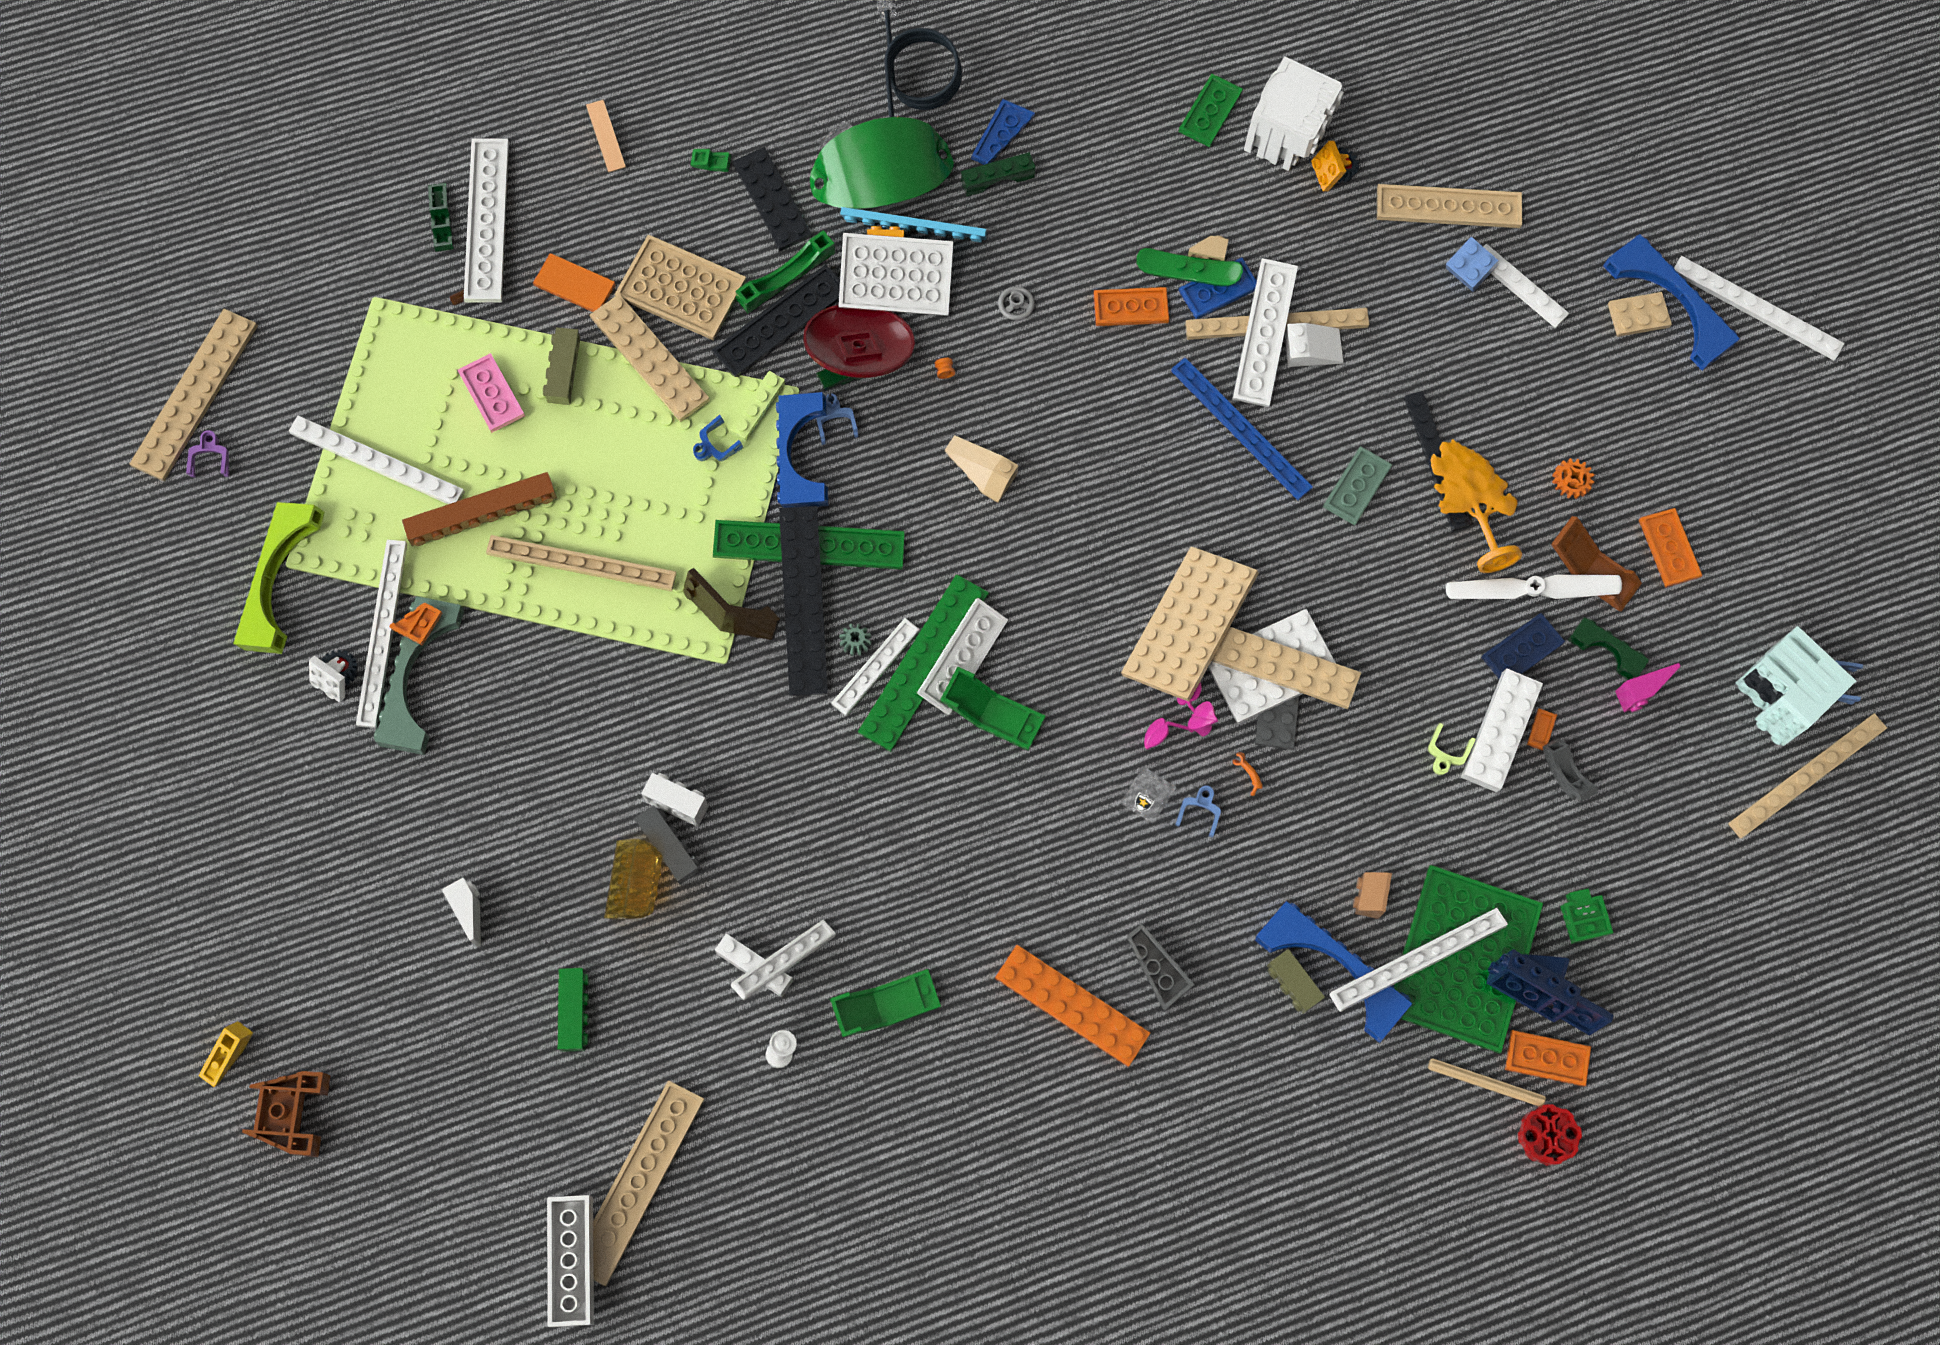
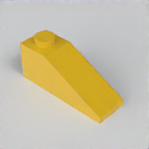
[199,1021,253,1087]

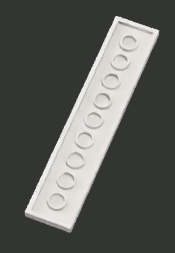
[464,139,509,302]

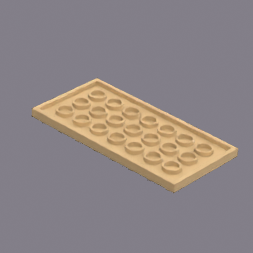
[1121,547,1259,702]

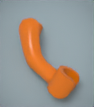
[1233,752,1263,796]

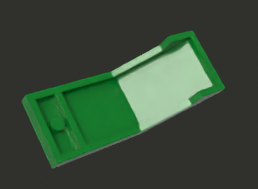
[940,667,1046,751]
[830,969,941,1037]

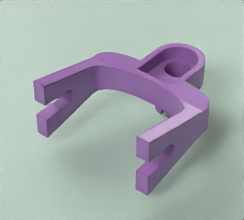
[186,430,229,477]

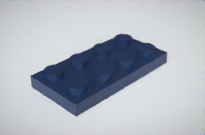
[1481,613,1565,679]

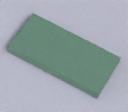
[1323,446,1393,526]

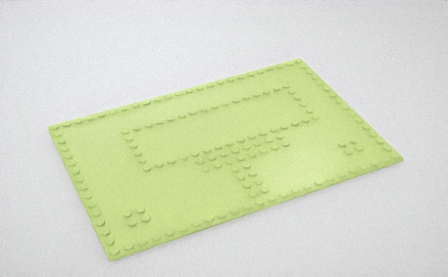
[286,297,799,664]

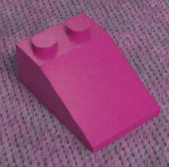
[1615,663,1680,713]

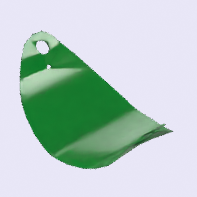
[810,117,954,209]

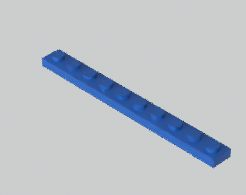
[1171,358,1313,501]

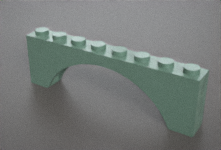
[374,596,464,755]

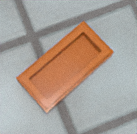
[1526,708,1557,750]

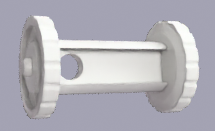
[766,1030,797,1068]

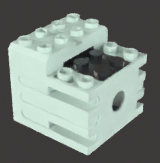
[1735,626,1856,746]

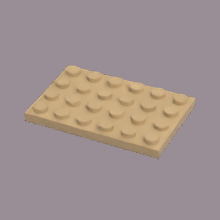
[615,235,746,341]

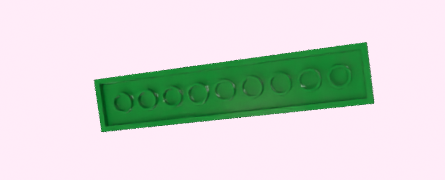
[713,520,905,569]
[858,574,989,752]

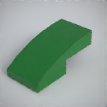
[690,149,731,172]

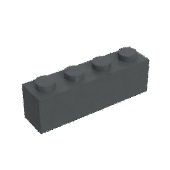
[634,805,700,885]

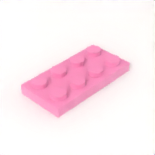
[458,353,525,433]

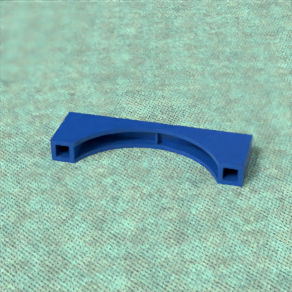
[1603,234,1740,371]
[1255,901,1412,1043]

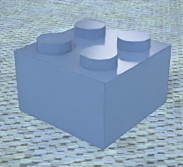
[1446,237,1499,292]

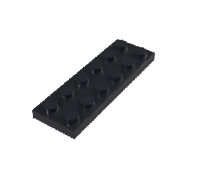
[732,147,812,252]

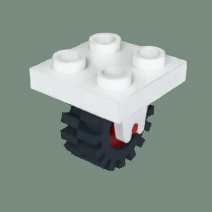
[309,650,357,703]

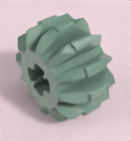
[839,623,871,656]

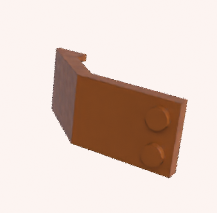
[1551,516,1642,611]

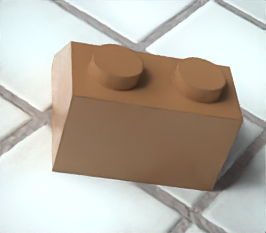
[1353,872,1392,919]

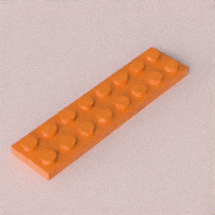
[995,945,1150,1067]

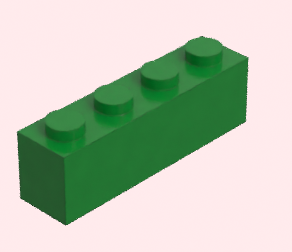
[558,968,589,1052]

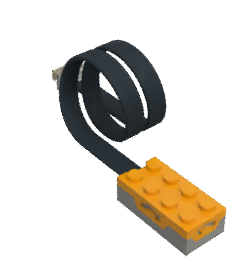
[877,0,962,117]

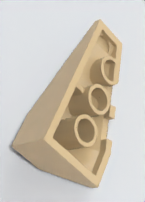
[945,435,1019,503]

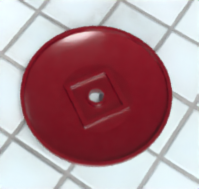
[803,305,915,378]

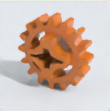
[1552,458,1594,499]

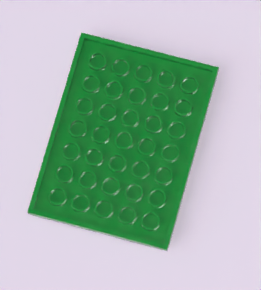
[1394,865,1543,1054]

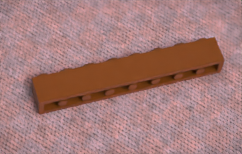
[402,472,557,546]

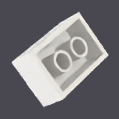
[641,773,709,827]

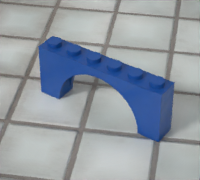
[776,392,829,508]

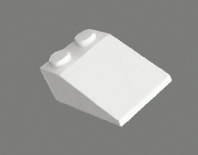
[1284,323,1343,367]
[442,878,481,947]

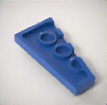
[971,99,1035,165]

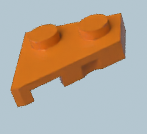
[389,603,443,646]

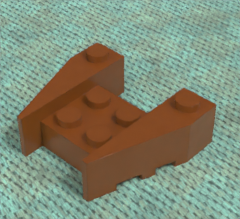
[242,1071,331,1157]

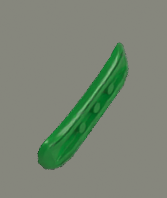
[1137,248,1243,286]

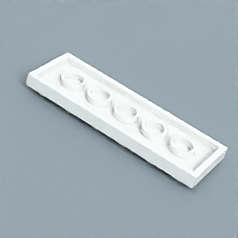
[917,598,1008,715]

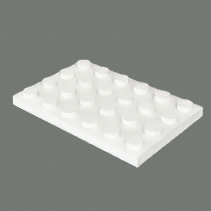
[838,233,953,316]
[1208,609,1336,724]

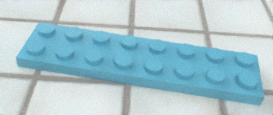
[840,207,987,242]

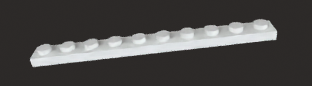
[1674,256,1844,360]
[289,416,465,504]
[356,540,407,728]
[1330,908,1508,1012]

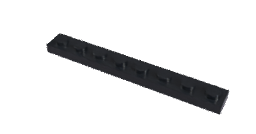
[1404,391,1471,532]

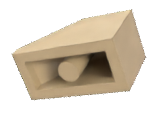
[1188,236,1229,261]

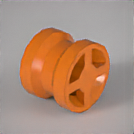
[935,357,955,379]

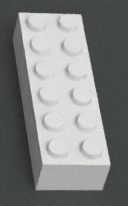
[1461,669,1543,792]
[547,1195,594,1327]

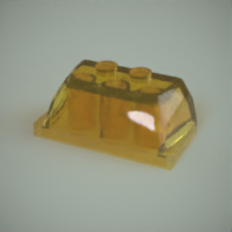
[604,839,662,920]

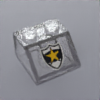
[1121,766,1176,824]

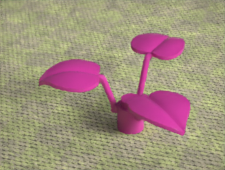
[1144,681,1218,750]

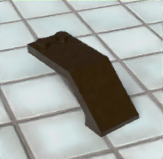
[683,568,780,640]

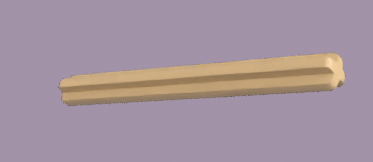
[1428,1058,1546,1107]

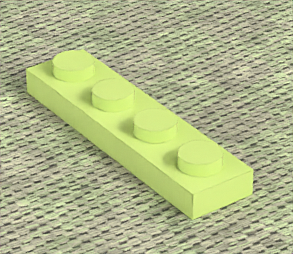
[729,371,785,441]

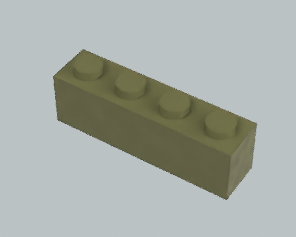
[543,327,581,405]

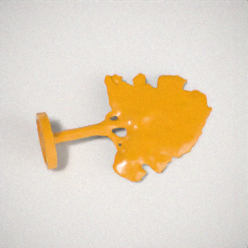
[1431,439,1522,573]

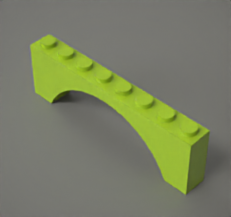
[233,502,325,654]

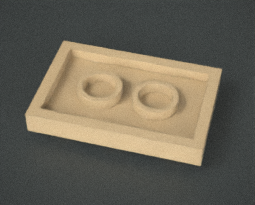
[1608,292,1672,337]

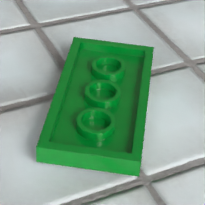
[1178,74,1243,148]

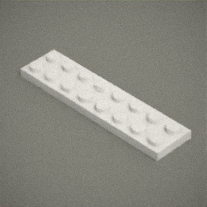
[1233,258,1298,407]

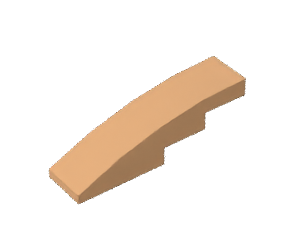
[586,100,626,173]

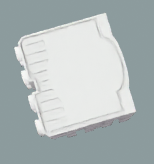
[1244,56,1344,171]

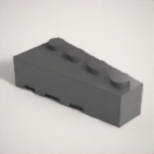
[1127,923,1195,1012]

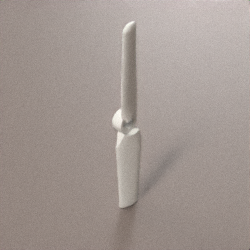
[1446,575,1622,599]

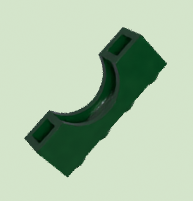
[961,152,1035,197]
[1568,617,1649,680]

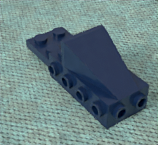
[1486,949,1614,1036]

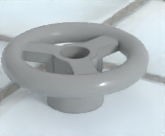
[998,287,1034,320]

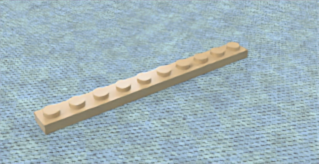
[1185,308,1369,340]
[486,535,677,592]
[1728,713,1887,839]

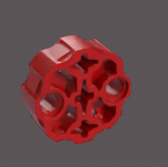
[1518,1104,1582,1166]

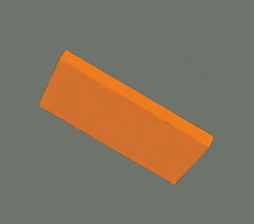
[533,253,616,312]
[1094,287,1169,326]
[1639,508,1702,588]
[1505,1030,1591,1087]

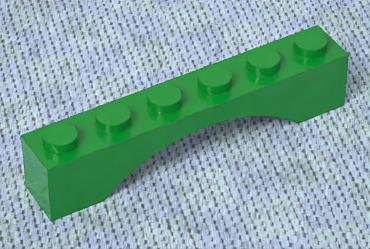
[735,230,835,314]

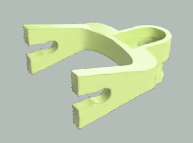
[1428,723,1476,775]

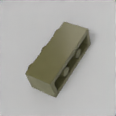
[1267,949,1325,1014]

